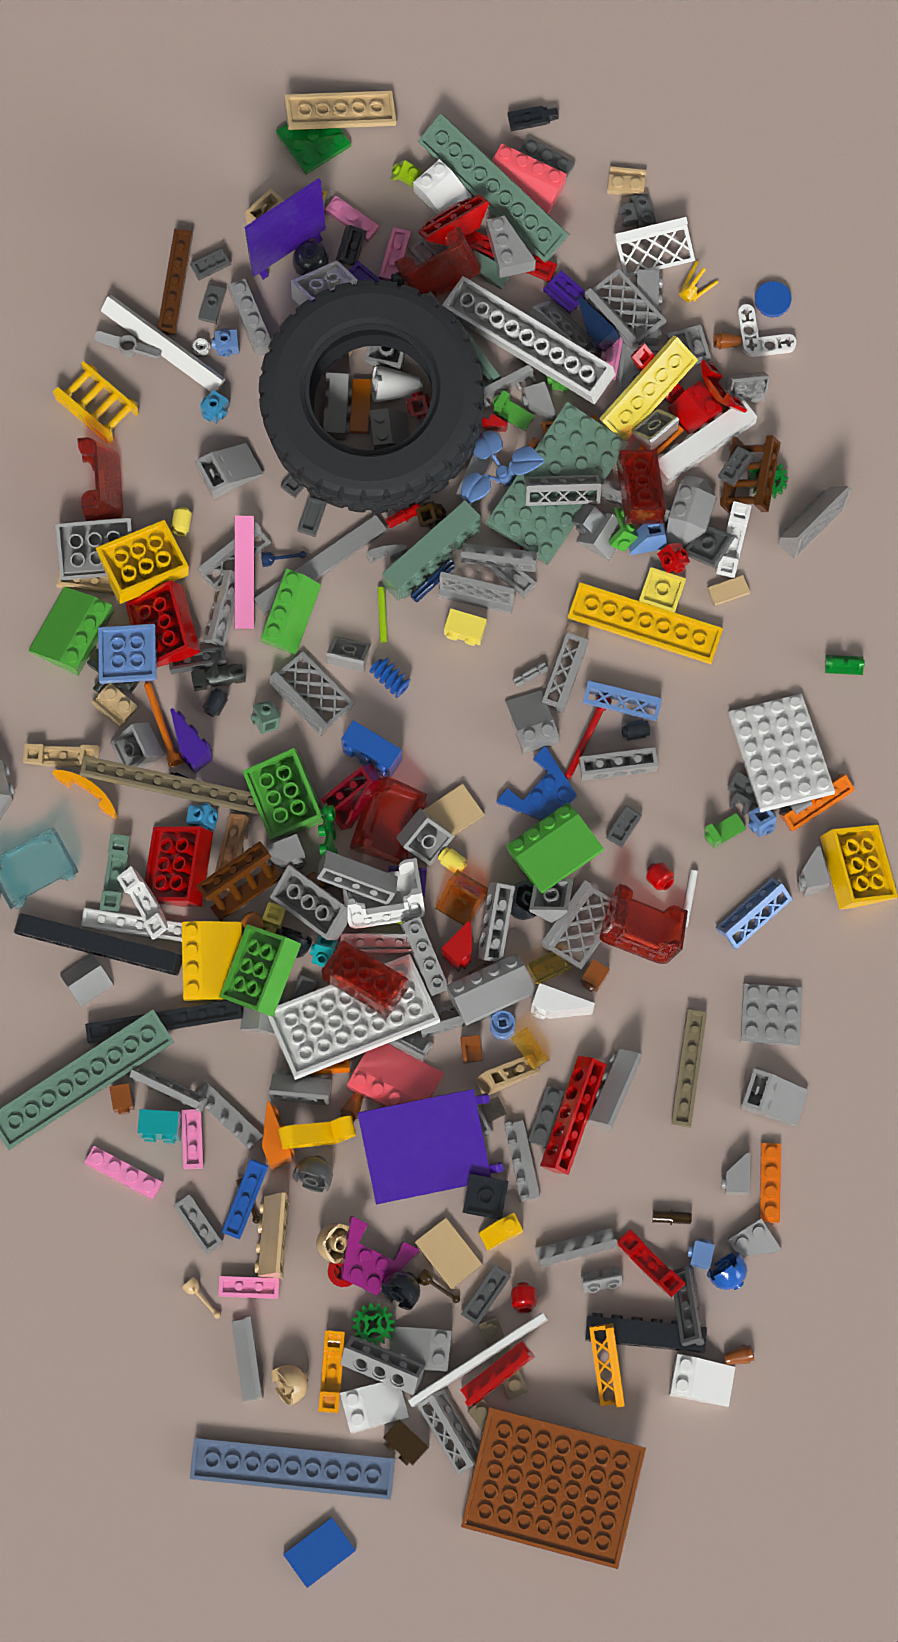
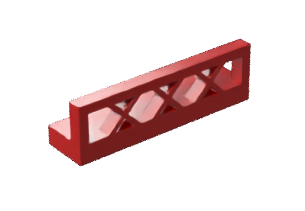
[460,1341,535,1407]

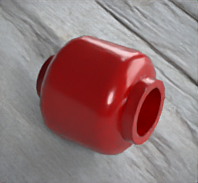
[646,862,674,891]
[511,1282,537,1313]

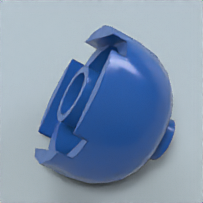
[707,1252,748,1290]

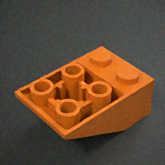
[262,1101,295,1171]

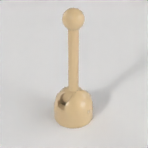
[182,1277,221,1319]

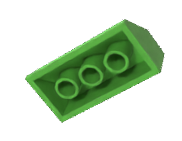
[260,568,321,655]

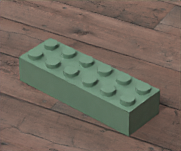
[382,500,481,601]

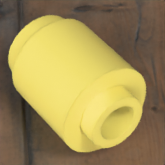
[171,507,192,536]
[438,847,467,874]

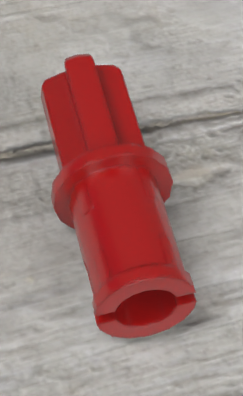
[386,503,420,528]

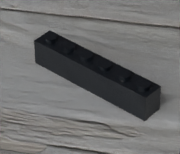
[585,1313,707,1353]

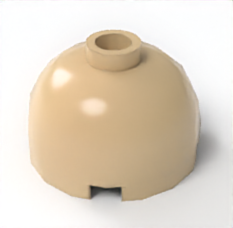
[316,1223,349,1263]
[271,1364,309,1406]

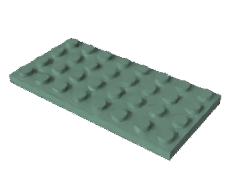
[485,402,629,565]

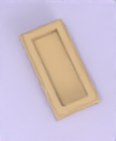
[708,575,750,606]

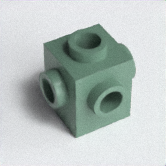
[251,700,280,734]

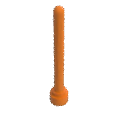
[144,682,183,767]

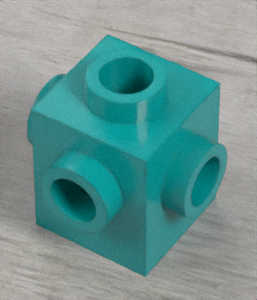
[310,934,339,968]

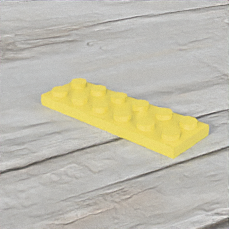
[599,335,698,441]

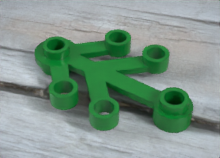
[318,804,338,856]

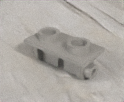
[581,1267,623,1293]

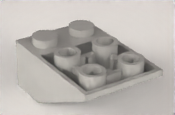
[725,372,770,402]
[195,443,263,499]
[740,1068,808,1127]

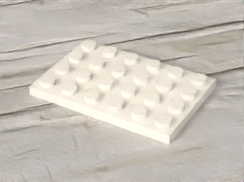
[728,694,835,812]

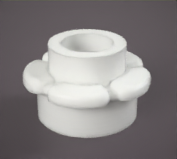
[192,338,211,356]

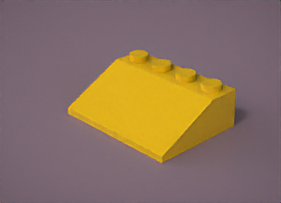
[96,520,189,604]
[820,825,898,910]
[182,921,242,1002]

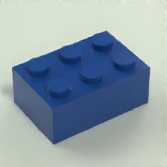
[341,720,403,778]

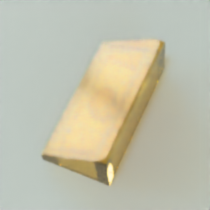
[526,948,571,985]
[511,1027,550,1070]

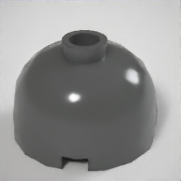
[292,1155,333,1193]

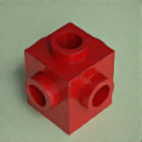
[406,391,432,419]
[657,543,690,574]

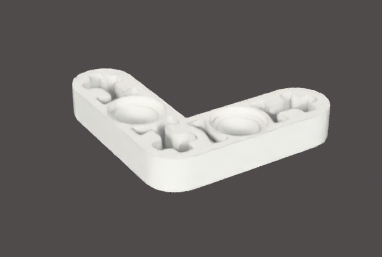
[738,304,797,357]

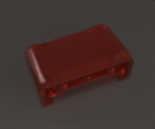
[394,227,481,298]
[77,437,124,521]
[350,776,428,865]
[599,884,688,964]

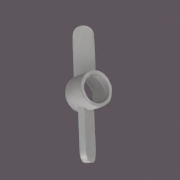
[94,331,161,359]

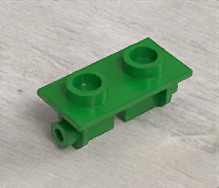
[825,655,865,675]

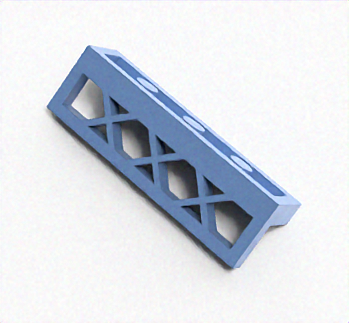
[583,680,662,721]
[716,878,792,949]

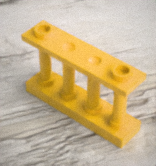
[53,361,139,445]

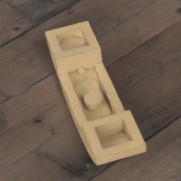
[23,744,100,767]

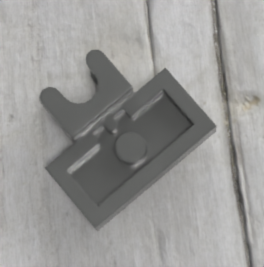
[619,193,657,228]
[727,772,758,816]

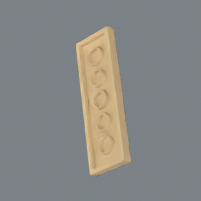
[284,91,397,130]

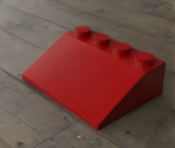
[125,580,201,667]
[144,826,213,907]

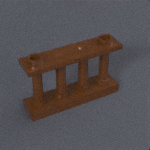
[720,435,781,513]
[196,841,282,921]

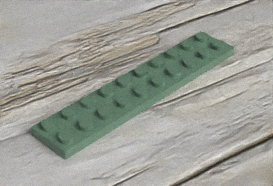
[418,113,570,262]
[0,1010,175,1150]

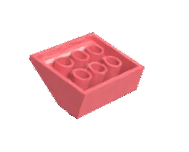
[492,143,567,214]
[347,1044,444,1107]

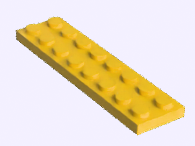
[568,582,723,664]

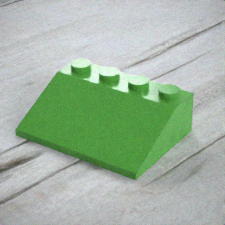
[28,587,114,676]
[242,748,323,840]
[506,802,604,894]
[219,924,301,1017]

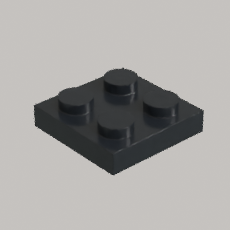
[462,1174,509,1220]

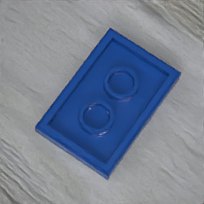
[283,1518,356,1588]

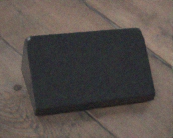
[336,225,367,266]

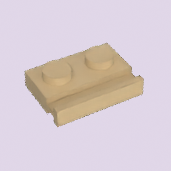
[607,166,646,196]
[91,683,138,728]

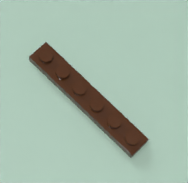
[157,229,193,335]

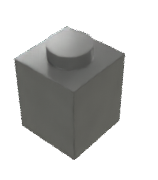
[571,504,606,535]

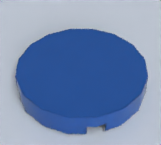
[754,281,792,318]

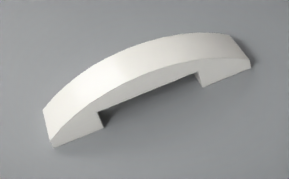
[716,501,752,578]
[117,866,168,940]

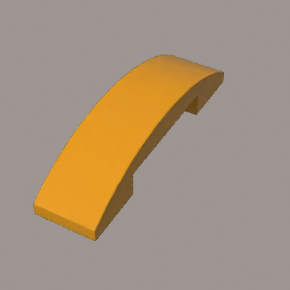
[52,770,117,820]
[318,1330,345,1413]

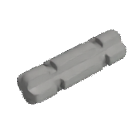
[513,661,548,687]

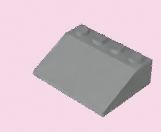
[778,486,852,559]
[55,517,133,580]

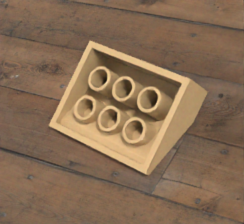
[255,1192,289,1280]

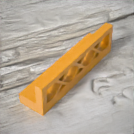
[589,1323,625,1408]

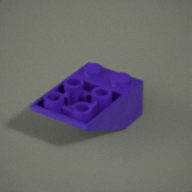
[170,708,212,774]

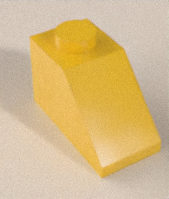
[479,1213,523,1251]

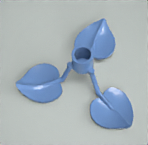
[461,431,545,504]

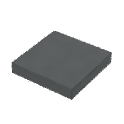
[685,525,735,568]

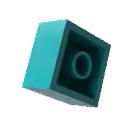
[137,1109,182,1144]

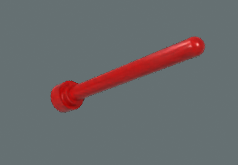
[565,695,612,779]

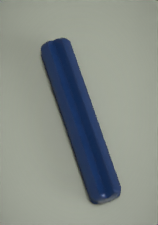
[410,559,455,603]

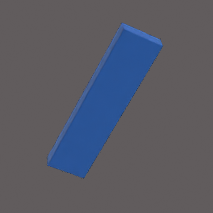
[221,1158,269,1240]

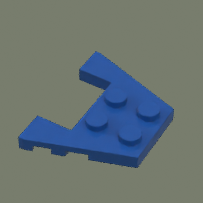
[496,746,577,821]

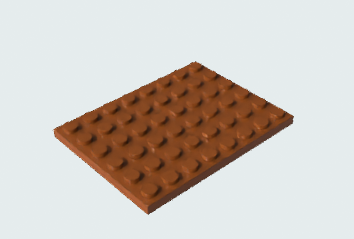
[461,1407,647,1569]

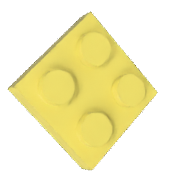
[639,567,686,613]

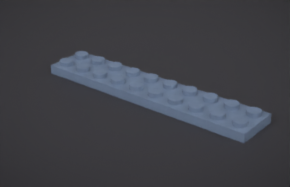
[190,1438,395,1500]

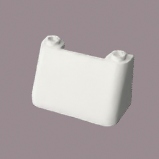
[342,858,425,929]

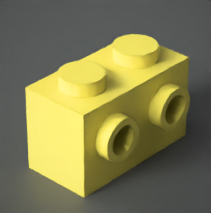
[444,609,487,646]

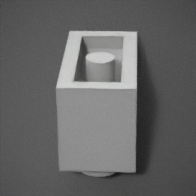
[521,381,556,421]
[721,1153,751,1195]

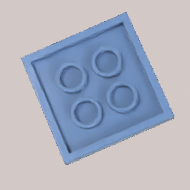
[98,624,157,684]

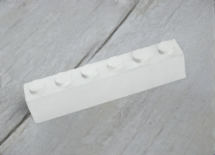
[654,400,757,485]

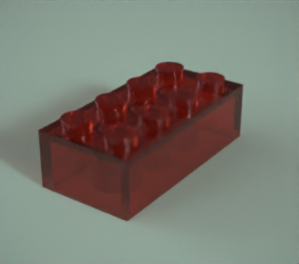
[616,449,666,524]
[321,940,409,1018]

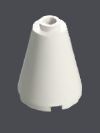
[371,365,423,402]

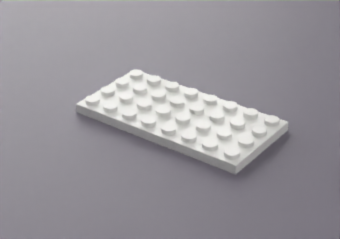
[267,954,440,1080]

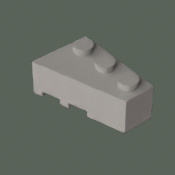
[486,216,536,278]
[323,372,352,440]

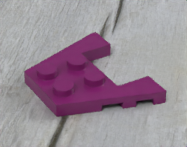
[341,1216,419,1295]

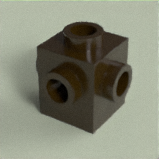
[416,501,446,530]

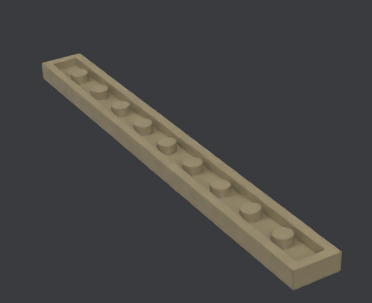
[79,755,260,815]

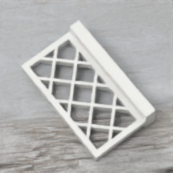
[613,217,695,277]

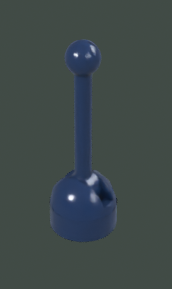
[261,551,306,567]

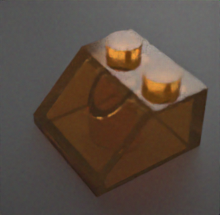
[435,870,488,925]

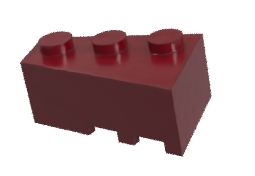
[320,764,382,830]

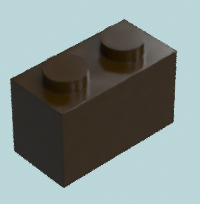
[383,1419,429,1466]

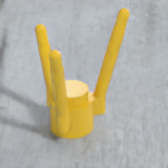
[679,261,718,303]

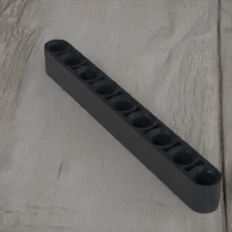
[14,913,182,976]

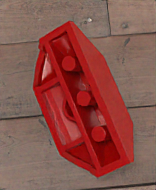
[418,194,489,246]

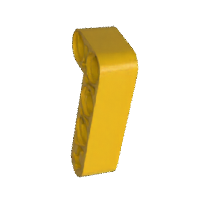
[278,1116,356,1149]

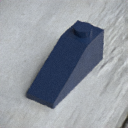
[578,297,620,352]

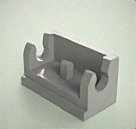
[389,1033,433,1062]

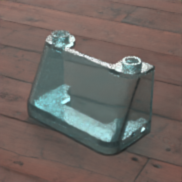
[0,827,79,909]

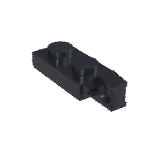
[507,105,559,132]

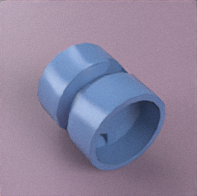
[490,1010,515,1040]

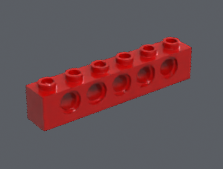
[540,1056,607,1175]

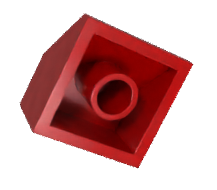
[668,381,723,435]
[442,921,472,972]

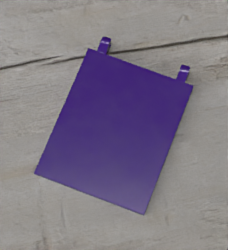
[244,178,326,280]
[357,1089,504,1205]

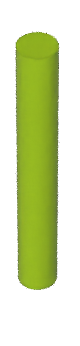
[377,587,387,643]

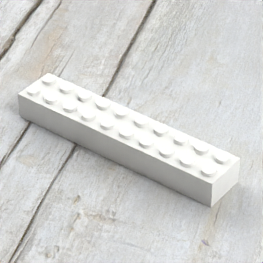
[442,276,616,404]

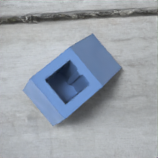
[629,520,667,555]

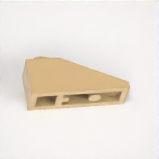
[475,1054,540,1095]

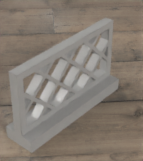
[585,268,666,352]
[438,572,516,614]
[269,652,355,736]
[542,880,624,969]

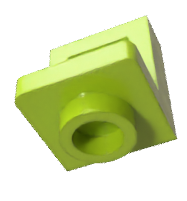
[391,160,422,188]

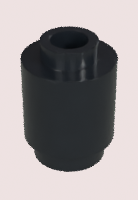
[203,688,229,717]
[621,719,650,741]

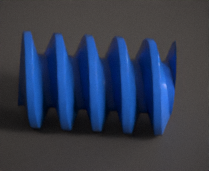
[369,657,411,698]

